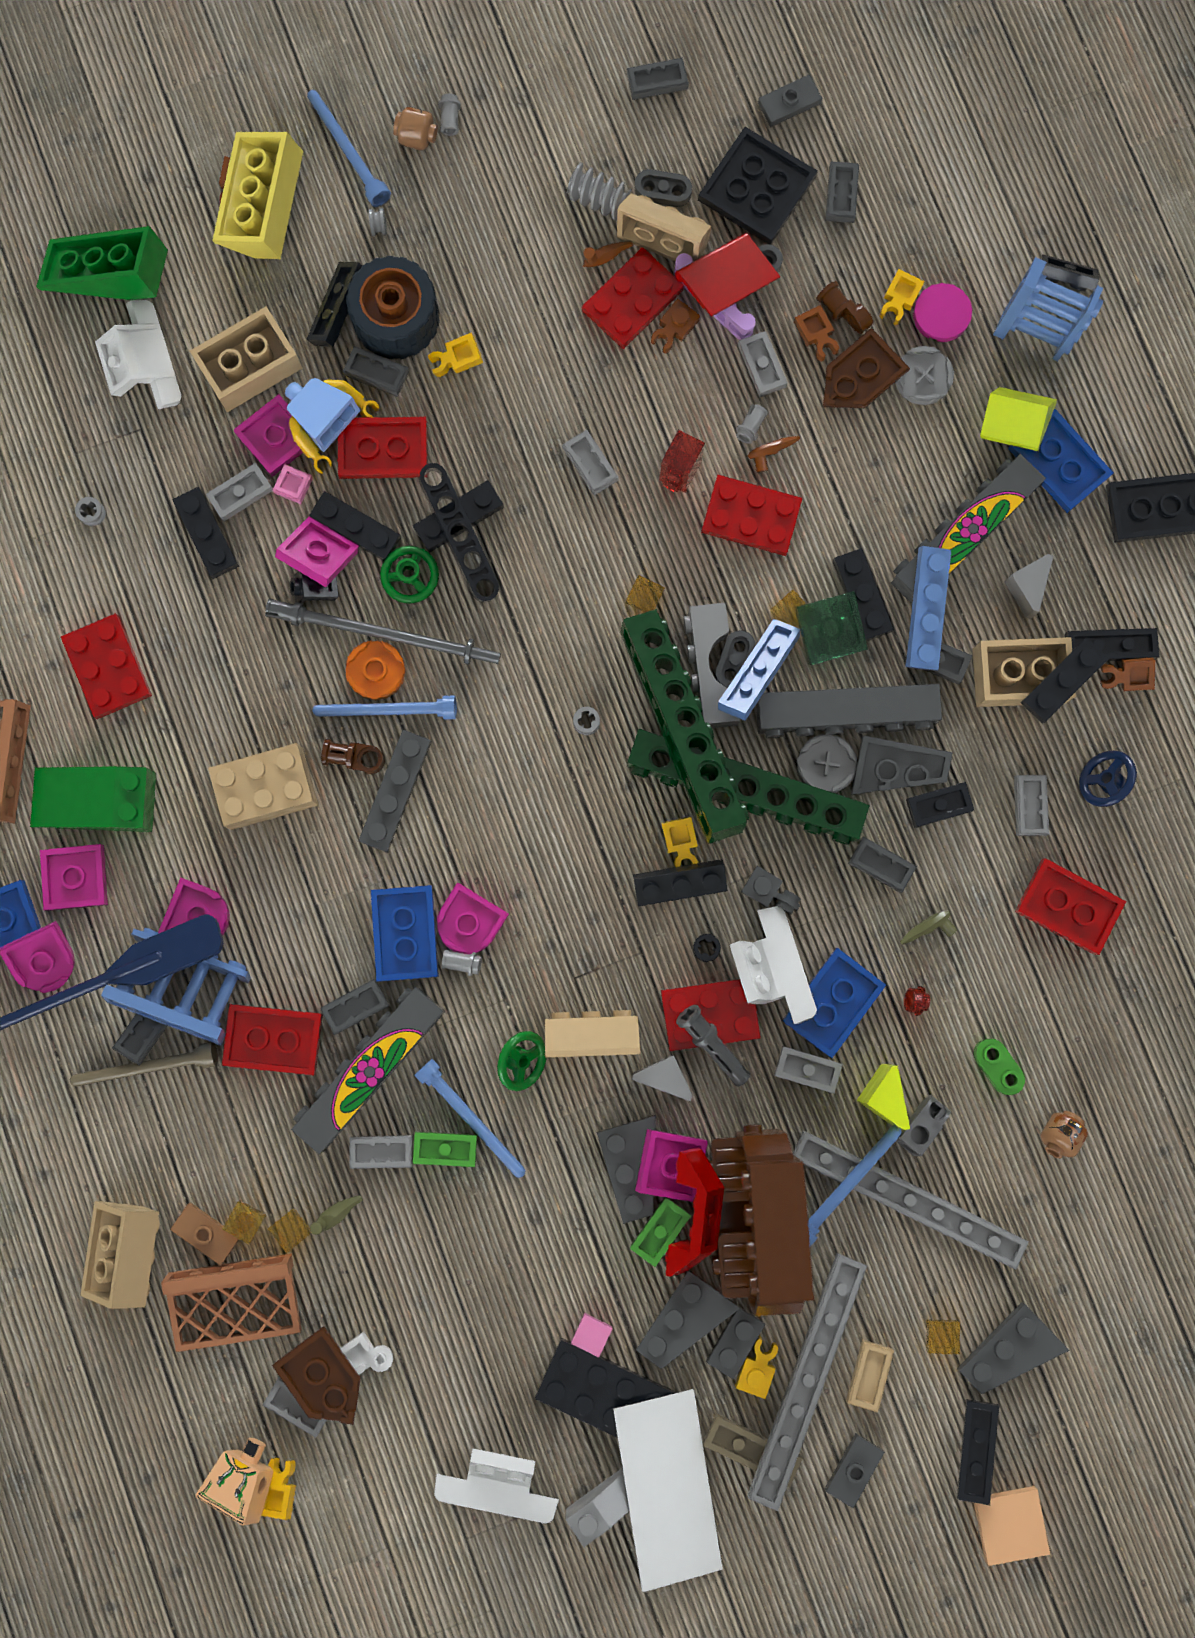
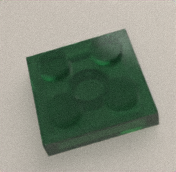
[795,591,868,665]

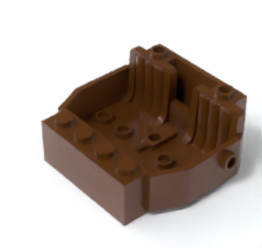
[709,1124,814,1316]

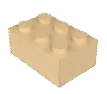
[190,306,303,412]
[972,637,1076,707]
[208,743,318,830]

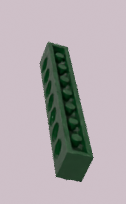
[620,609,749,844]
[627,729,870,845]

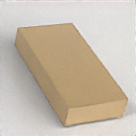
[846,1339,894,1413]

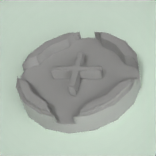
[895,346,954,405]
[796,734,857,793]

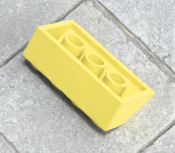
[212,132,303,259]

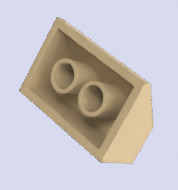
[617,193,711,262]
[545,1010,640,1058]
[80,1201,160,1309]

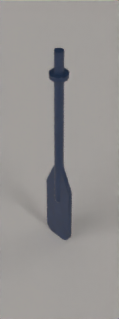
[0,914,224,1031]

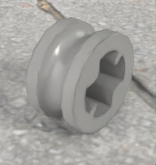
[369,208,387,236]
[75,497,106,526]
[573,707,600,735]

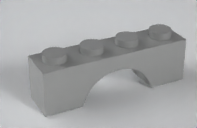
[683,602,740,728]

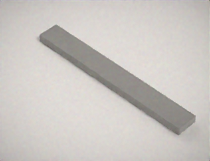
[793,1130,1029,1270]
[747,1253,867,1511]

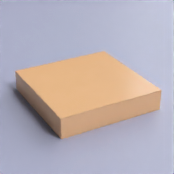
[974,1486,1050,1566]

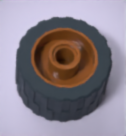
[346,256,440,360]

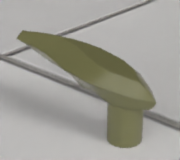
[900,911,957,945]
[310,1195,363,1235]

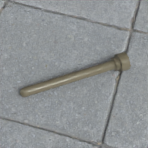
[70,1042,218,1087]

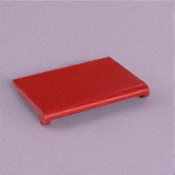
[675,233,780,317]

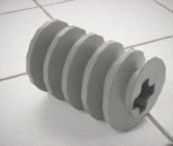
[567,162,632,221]

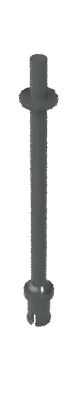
[265,598,501,665]

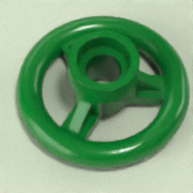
[380,546,439,604]
[497,1031,546,1091]

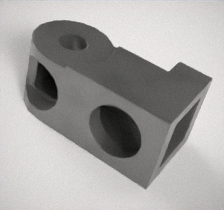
[896,1095,951,1156]

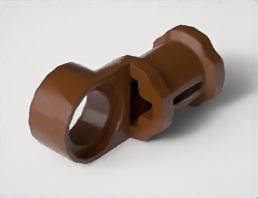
[816,281,873,334]
[321,739,385,774]

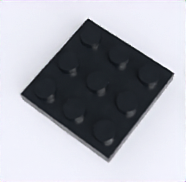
[698,127,818,245]

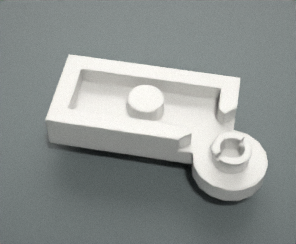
[340,1331,393,1375]

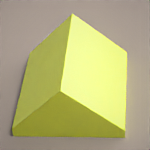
[980,387,1057,451]
[856,1064,910,1130]

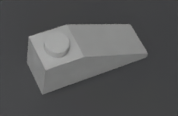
[565,1468,629,1547]

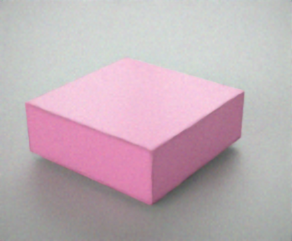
[273,464,313,504]
[571,1313,613,1357]

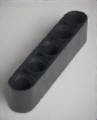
[419,463,499,603]

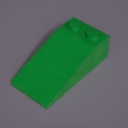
[36,226,168,300]
[30,766,156,832]

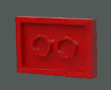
[582,247,684,350]
[338,416,428,479]
[701,474,803,556]
[60,613,152,719]
[1015,858,1127,955]
[660,979,761,1051]
[222,1004,323,1075]

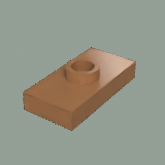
[170,1202,240,1265]

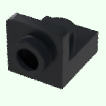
[290,571,339,603]

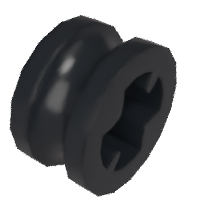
[693,934,721,962]

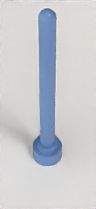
[307,90,391,207]
[312,695,457,720]
[414,1058,525,1178]
[808,1126,902,1246]

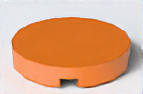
[346,641,406,701]

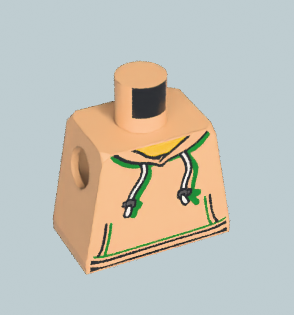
[195,1438,273,1526]

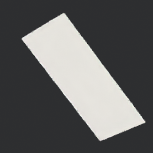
[614,1389,722,1592]

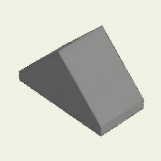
[1004,554,1054,619]
[631,1055,693,1102]

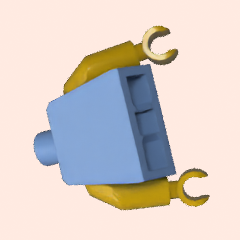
[285,378,379,474]

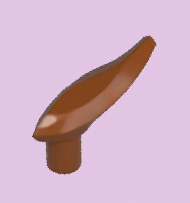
[582,241,633,267]
[747,436,800,473]

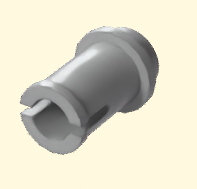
[438,94,461,136]
[736,404,768,444]
[442,949,482,976]

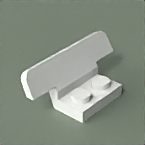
[95,300,181,409]
[730,906,817,1024]
[434,1448,559,1523]

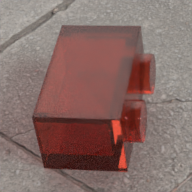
[659,430,705,493]

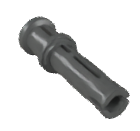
[676,1005,751,1087]

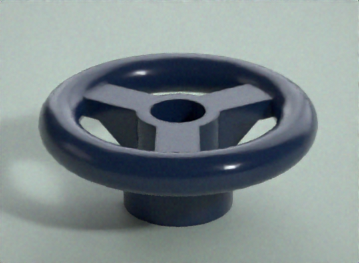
[1079,750,1137,807]

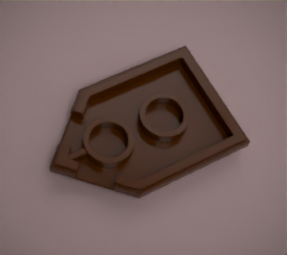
[823,328,910,408]
[272,1326,361,1425]

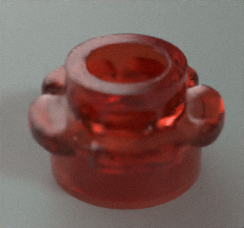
[904,986,930,1016]

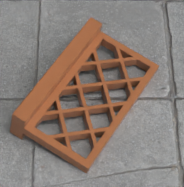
[0,699,31,824]
[161,1253,302,1352]

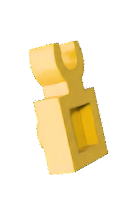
[879,269,925,326]
[428,332,483,377]
[661,816,698,867]
[735,1337,778,1399]
[261,1458,296,1520]

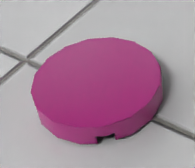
[913,283,973,343]

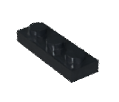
[306,262,362,347]
[413,480,504,553]
[172,486,240,579]
[309,491,401,561]
[833,548,894,642]
[1065,628,1160,661]
[1021,637,1109,724]
[633,859,728,907]
[957,1399,999,1505]

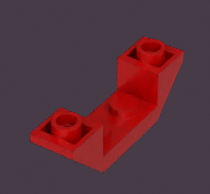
[665,1148,724,1277]

